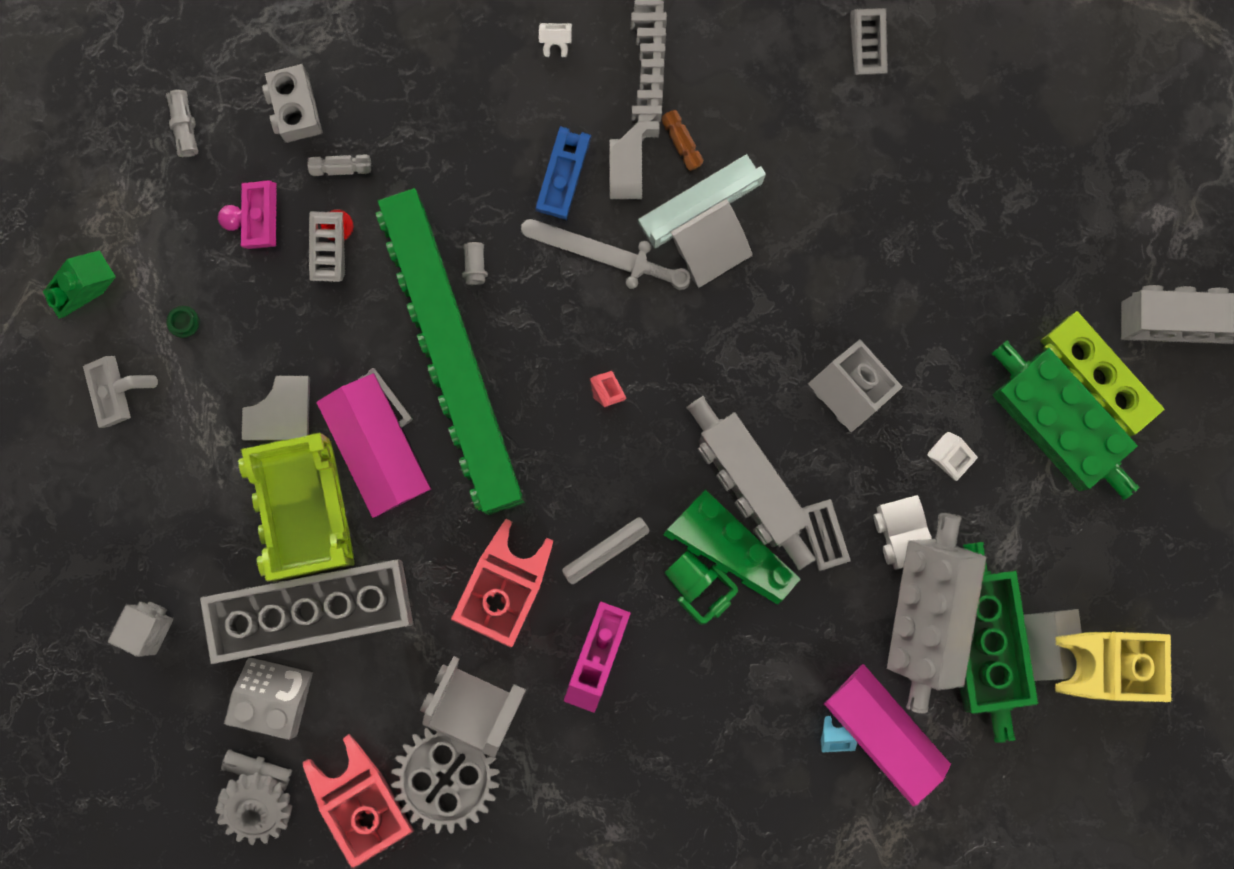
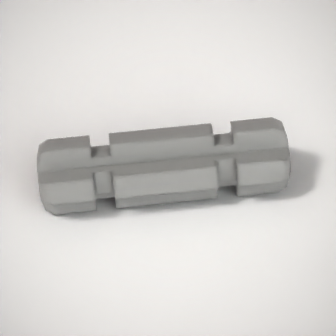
[308,155,371,176]

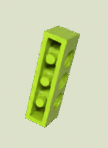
[1040,311,1165,436]

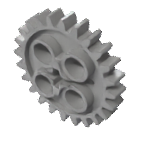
[391,727,500,834]

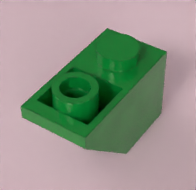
[43,250,116,318]

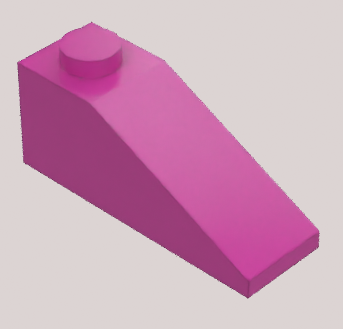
[564,602,631,713]

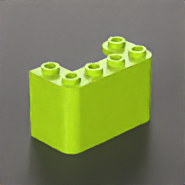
[239,433,354,582]

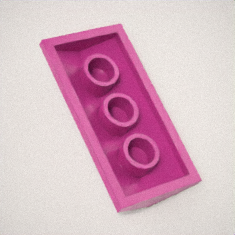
[316,373,431,518]
[824,664,951,807]

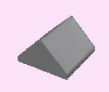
[1024,609,1082,681]

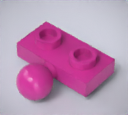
[218,180,276,249]

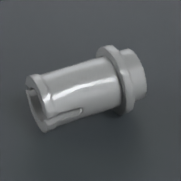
[462,242,488,285]

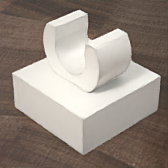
[539,24,572,57]

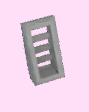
[851,8,887,75]
[309,211,345,282]

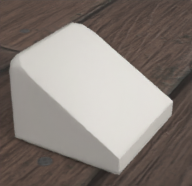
[927,432,978,481]

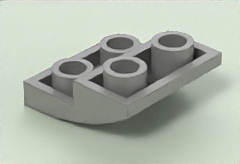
[671,199,753,288]

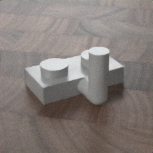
[83,356,158,428]

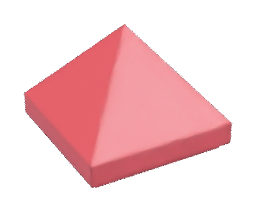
[590,371,626,407]

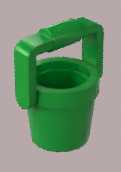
[664,550,738,625]

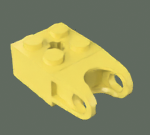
[1055,632,1171,702]

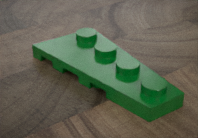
[663,490,801,605]

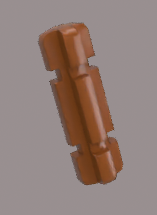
[662,110,703,170]

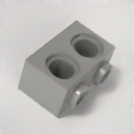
[263,64,322,143]
[108,602,174,656]

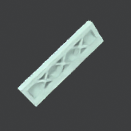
[638,154,766,249]

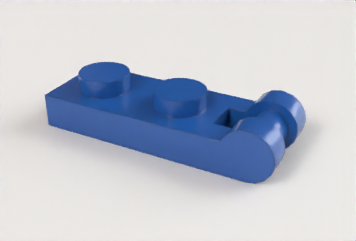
[536,126,591,220]

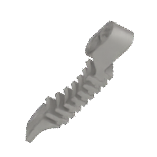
[610,0,667,199]

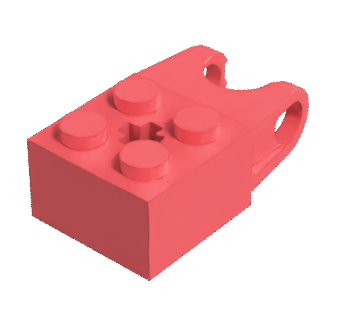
[451,518,553,648]
[303,734,414,868]

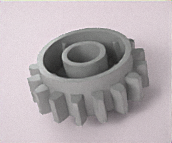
[215,773,292,845]

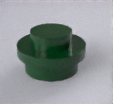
[166,306,200,338]

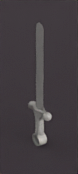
[521,219,690,290]

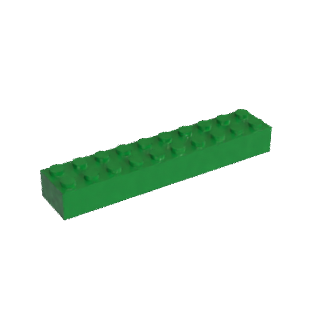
[375,188,525,515]

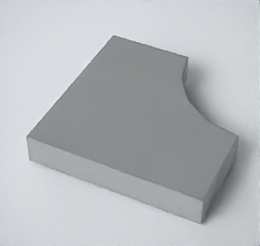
[242,376,310,441]

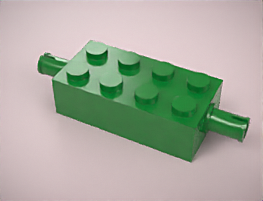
[991,340,1140,500]
[960,542,1038,743]

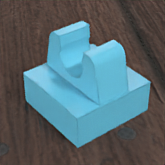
[821,716,857,752]

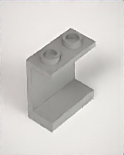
[420,656,526,758]

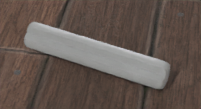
[562,517,649,584]

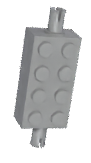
[687,396,816,570]
[887,513,986,713]

